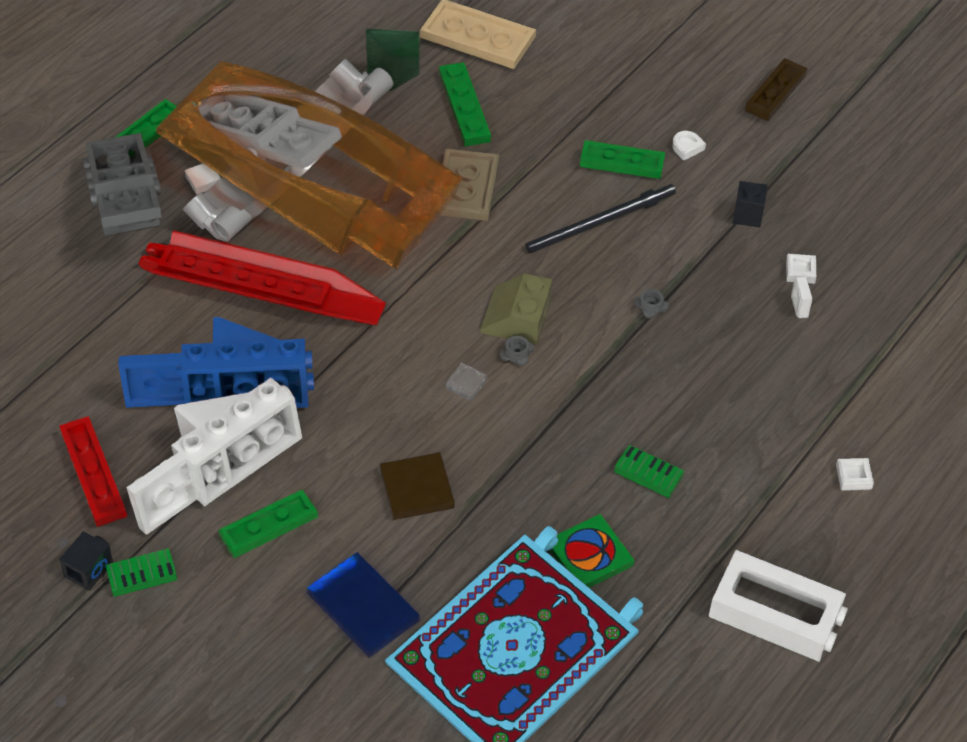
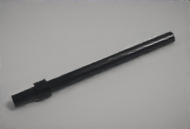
[525,184,676,254]

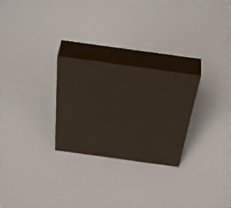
[380,452,455,520]

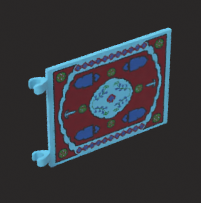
[385,526,643,742]

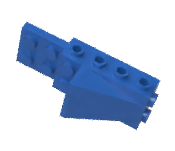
[118,317,314,408]

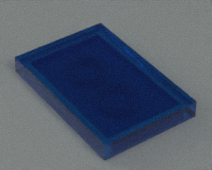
[307,552,420,658]

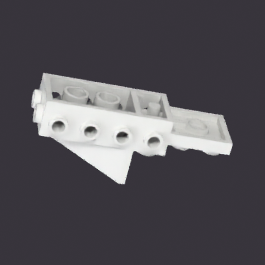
[127,378,302,535]

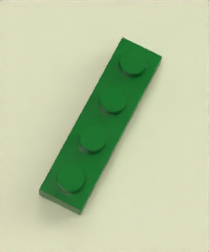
[439,62,491,147]

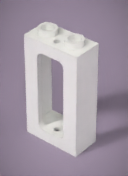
[709,550,848,662]

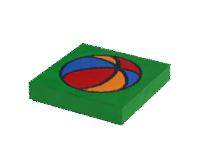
[549,514,635,588]

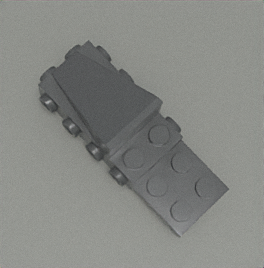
[83,133,162,236]

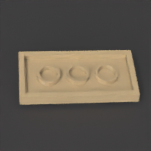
[420,0,536,69]

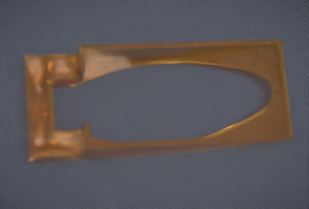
[156,61,462,269]

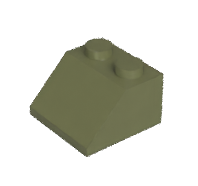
[480,273,552,345]

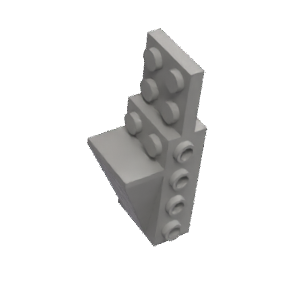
[184,88,342,188]

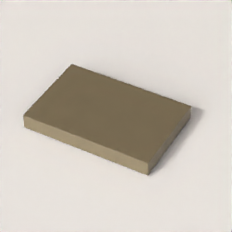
[433,149,499,221]

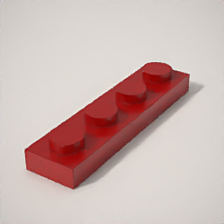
[59,416,127,527]

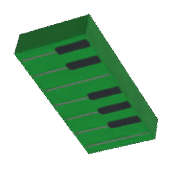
[614,445,684,498]
[106,548,177,597]

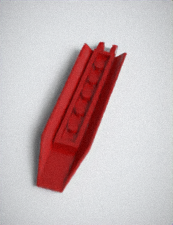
[138,230,386,326]

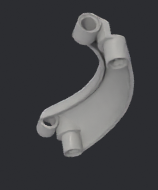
[183,59,393,242]

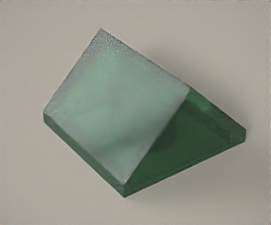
[366,29,420,91]

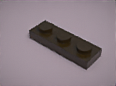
[745,58,807,121]

